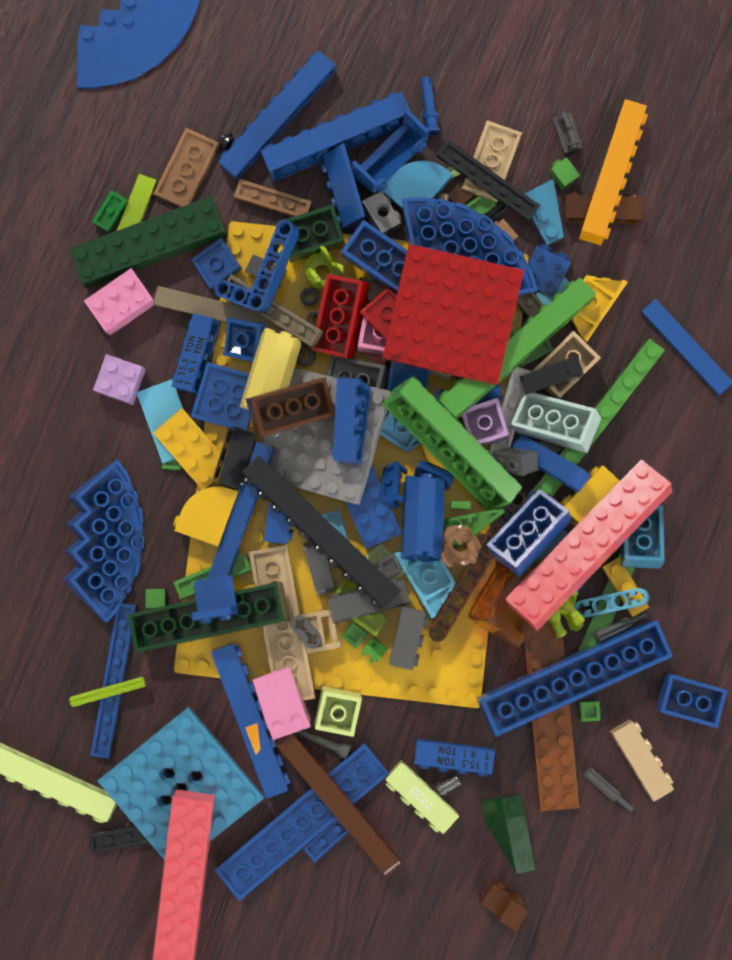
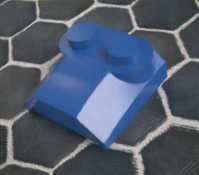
[223,317,266,362]

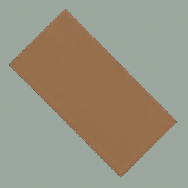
[153,128,219,208]

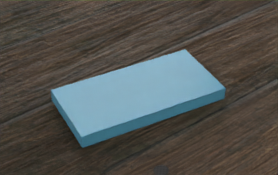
[136,379,183,463]

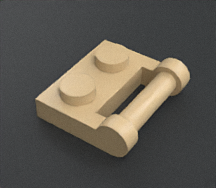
[301,610,342,653]

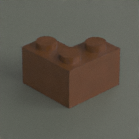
[479,880,529,931]

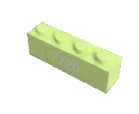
[385,760,459,834]

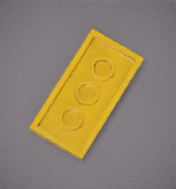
[153,408,221,490]

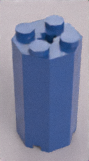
[401,474,445,562]

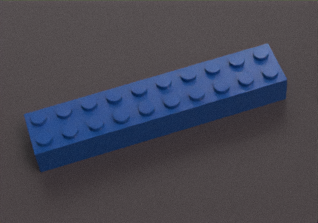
[476,620,673,737]

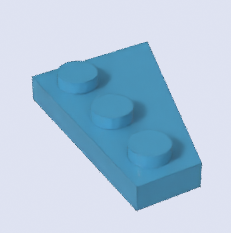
[525,179,564,246]

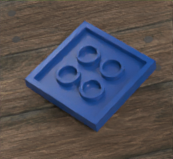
[191,362,251,431]

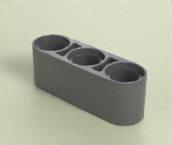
[303,541,336,596]

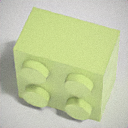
[314,686,362,737]

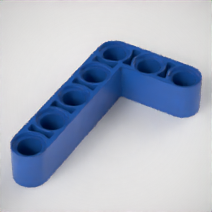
[214,220,299,314]

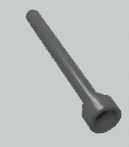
[263,716,351,759]

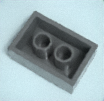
[389,606,428,671]

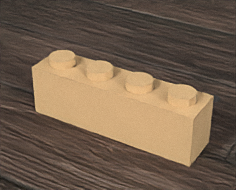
[609,720,674,802]

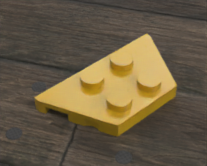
[571,275,628,342]

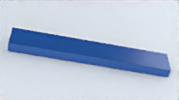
[641,299,732,396]

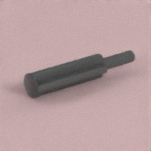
[594,612,647,643]
[583,766,633,812]

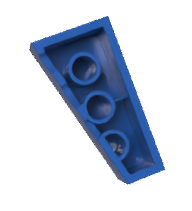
[332,378,372,465]

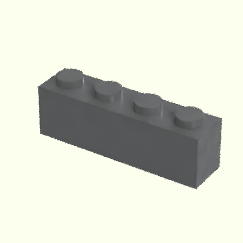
[327,578,410,624]

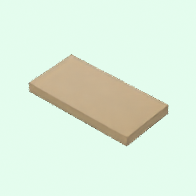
[462,120,522,203]

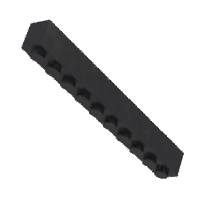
[242,455,401,610]

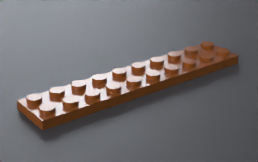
[522,613,580,811]

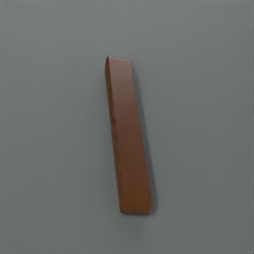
[428,491,526,642]
[275,733,403,877]

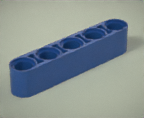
[511,434,591,492]

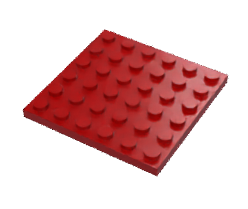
[382,244,524,385]

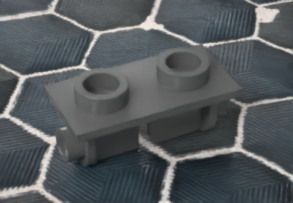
[553,111,582,154]

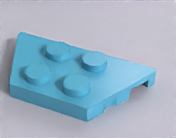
[394,552,456,619]

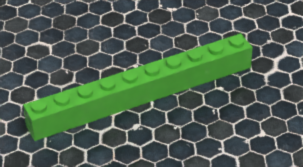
[439,278,596,420]
[532,339,665,498]

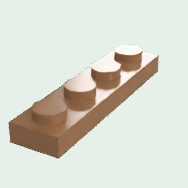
[234,179,312,217]

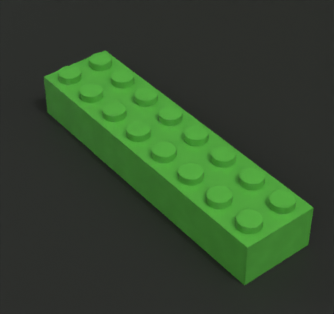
[381,377,522,511]

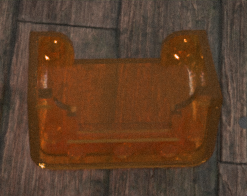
[468,562,537,647]

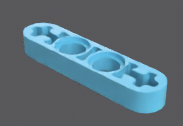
[575,588,649,618]

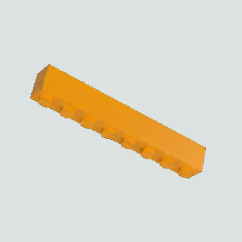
[579,99,648,245]

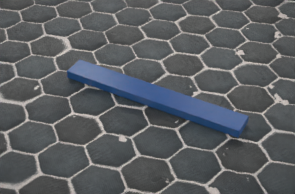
[207,442,276,579]
[90,603,137,759]

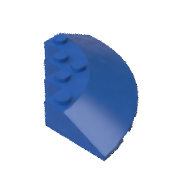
[77,0,200,89]
[402,197,538,296]
[63,459,144,623]

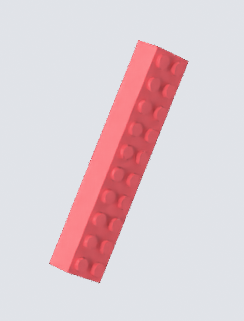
[506,460,672,631]
[153,790,216,960]

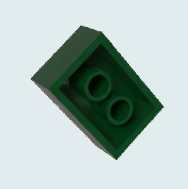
[278,205,345,263]

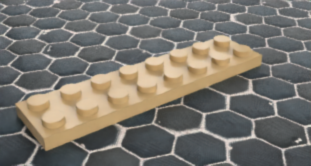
[249,545,315,700]

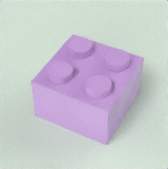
[93,354,146,405]
[462,398,510,447]

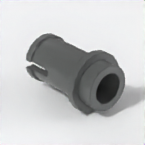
[436,774,461,797]

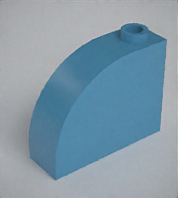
[382,161,453,211]

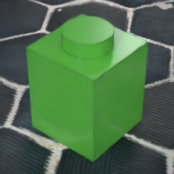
[549,157,580,192]

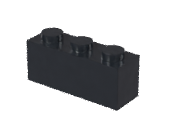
[212,427,256,490]

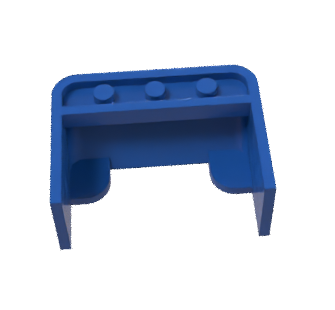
[352,109,429,193]

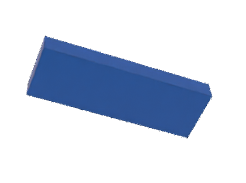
[302,818,349,863]

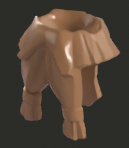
[441,525,481,567]

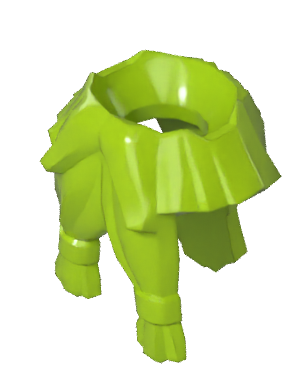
[304,246,344,290]
[549,591,585,638]

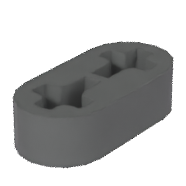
[291,615,322,648]

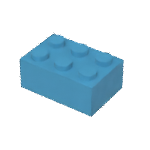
[621,506,665,568]

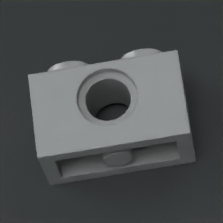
[362,191,402,236]

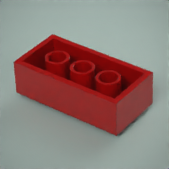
[311,274,370,359]

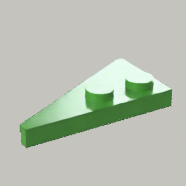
[443,508,506,550]

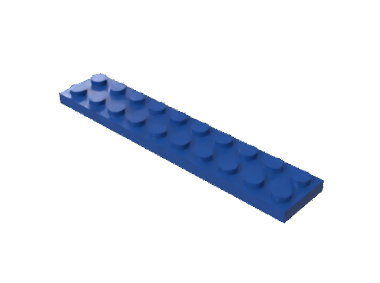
[215,743,390,901]

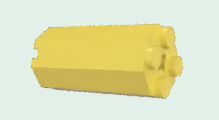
[240,328,302,410]

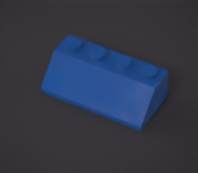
[321,144,365,232]

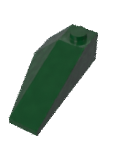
[481,792,535,874]

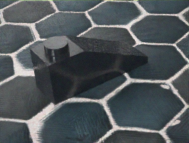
[519,356,584,395]

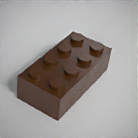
[246,377,335,437]

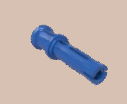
[420,77,440,136]

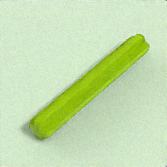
[70,677,146,707]

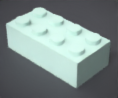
[511,393,601,453]

